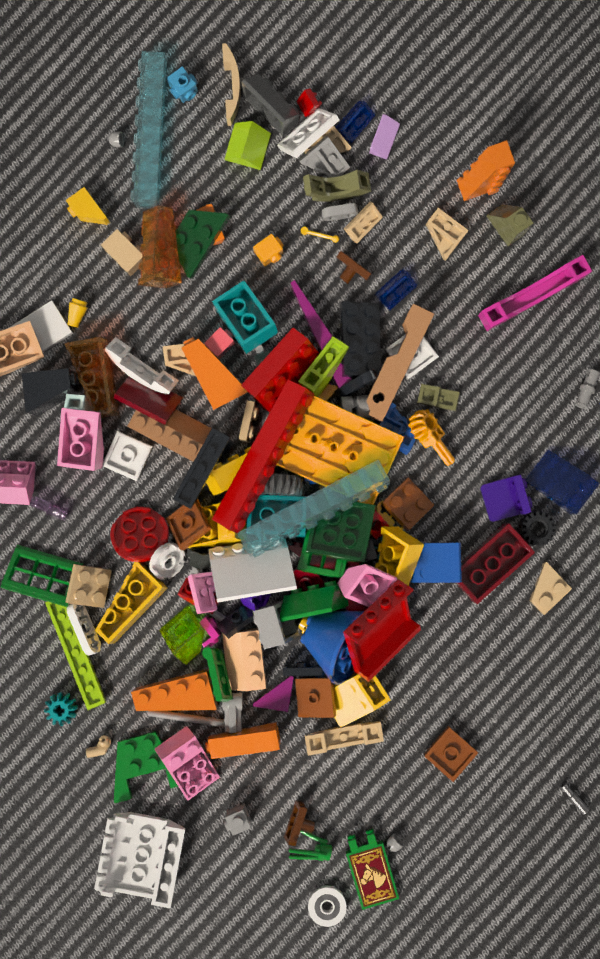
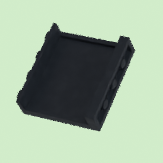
[173,428,235,509]

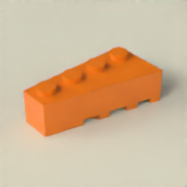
[457,140,515,201]
[131,668,218,711]

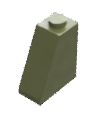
[487,204,533,246]

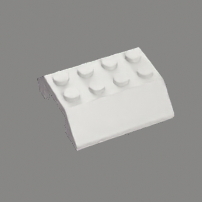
[94,812,185,908]

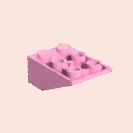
[155,726,220,800]

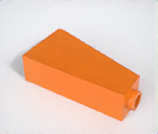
[181,337,248,410]
[205,722,281,759]

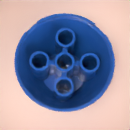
[300,611,364,685]

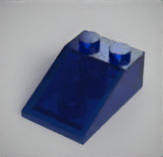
[525,450,600,515]

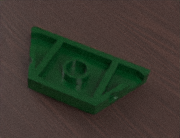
[169,210,231,279]

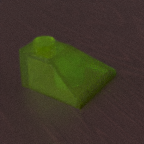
[159,606,205,665]

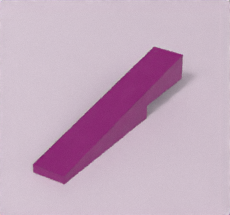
[290,280,352,388]

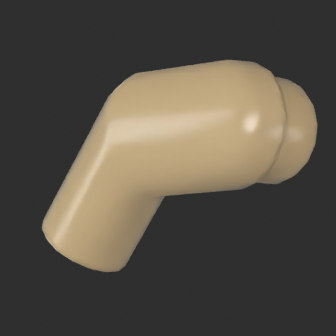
[86,735,111,758]

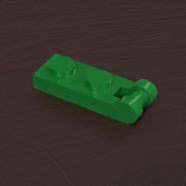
[202,647,233,702]

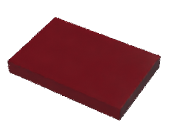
[114,376,183,425]

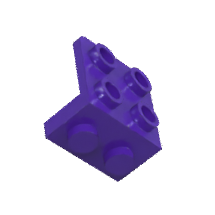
[480,475,533,522]

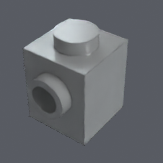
[224,803,252,836]

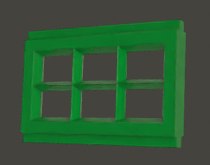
[297,503,347,579]
[1,545,83,607]

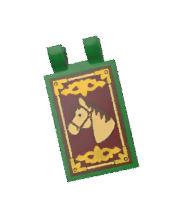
[345,829,399,910]

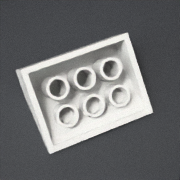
[208,537,297,602]

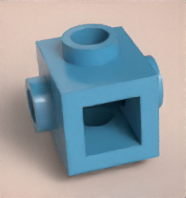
[167,67,198,103]

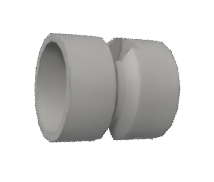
[340,395,370,420]

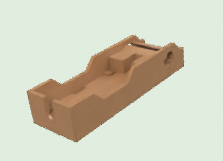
[366,304,434,421]

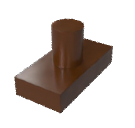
[336,251,373,284]
[284,800,315,846]

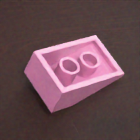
[57,408,104,471]

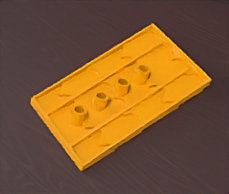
[277,396,404,505]

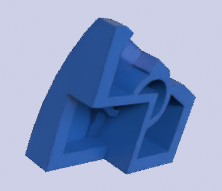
[379,403,416,455]

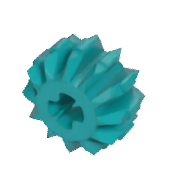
[44,692,78,726]

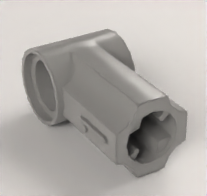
[222,693,243,733]

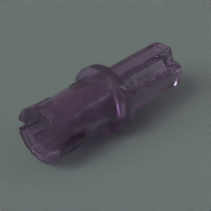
[30,496,69,521]

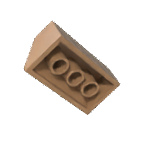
[127,410,212,461]

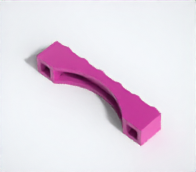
[478,255,592,332]

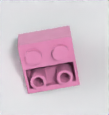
[0,460,36,505]

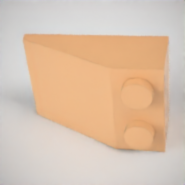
[0,321,44,376]

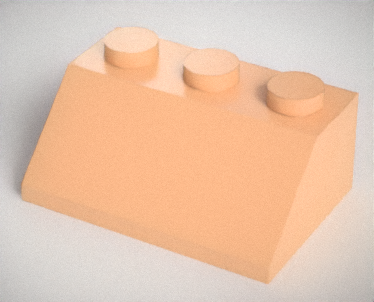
[222,628,267,691]

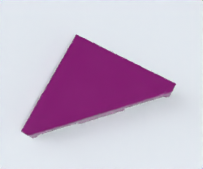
[253,676,294,712]

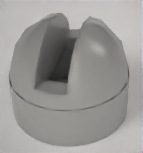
[108,131,124,147]
[387,834,404,852]

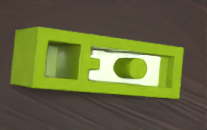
[298,337,349,397]

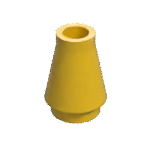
[67,298,88,328]

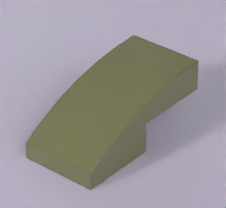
[417,384,460,412]

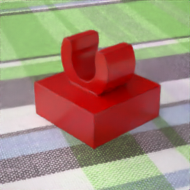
[296,88,322,117]

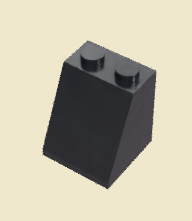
[22,368,81,416]

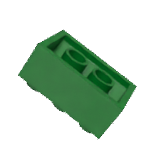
[279,580,349,622]

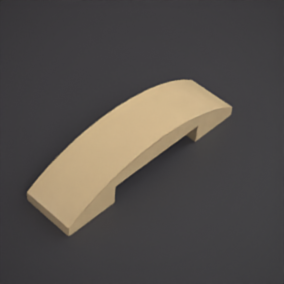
[222,43,241,126]
[305,721,384,756]

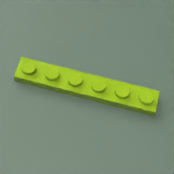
[45,602,107,710]

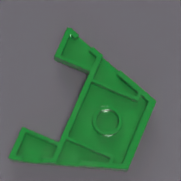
[114,731,178,804]

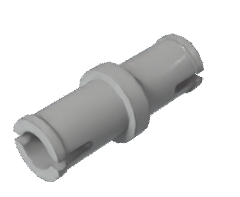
[575,369,600,409]

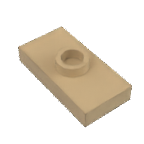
[344,202,383,243]

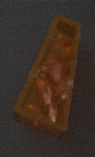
[138,205,182,289]
[64,337,119,418]

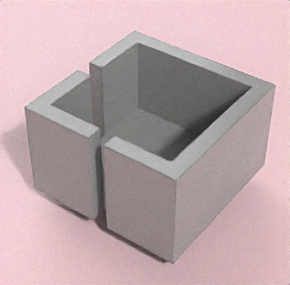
[253,600,299,649]

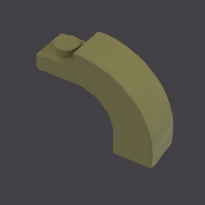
[303,170,371,202]

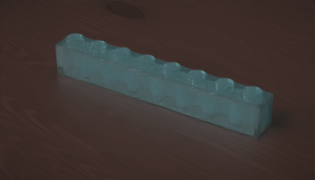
[131,51,167,209]
[237,460,390,557]

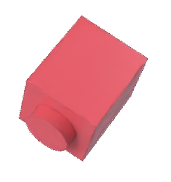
[204,327,235,359]

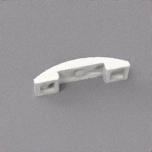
[105,337,179,394]

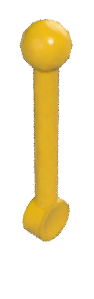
[301,227,339,243]

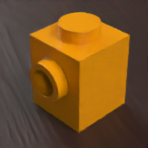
[253,234,284,266]

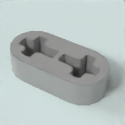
[322,203,358,221]

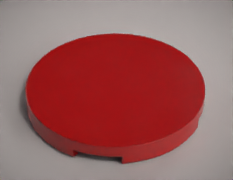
[110,507,169,562]

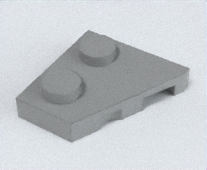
[298,136,350,178]

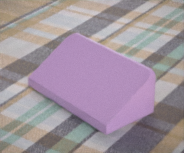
[369,114,400,160]

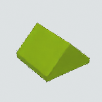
[225,121,271,170]

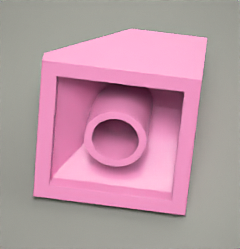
[337,564,398,607]

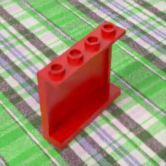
[343,579,421,682]

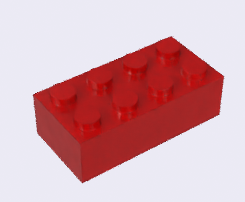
[241,328,320,413]

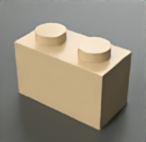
[101,229,147,276]

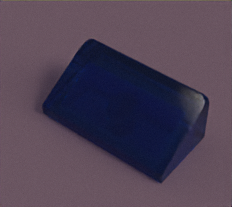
[335,101,375,143]
[375,269,418,311]

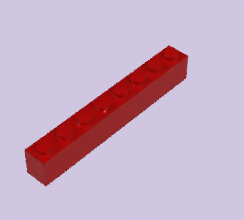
[212,379,315,534]

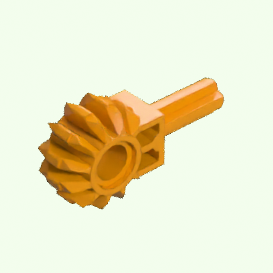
[408,409,455,466]

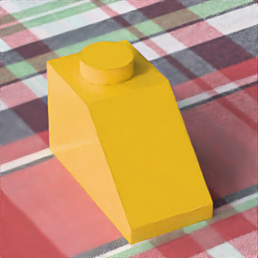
[66,187,110,225]

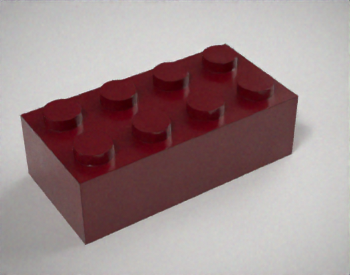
[456,523,535,604]

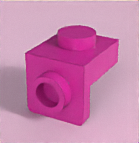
[200,616,221,647]

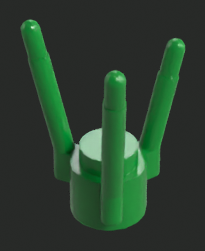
[289,831,332,861]

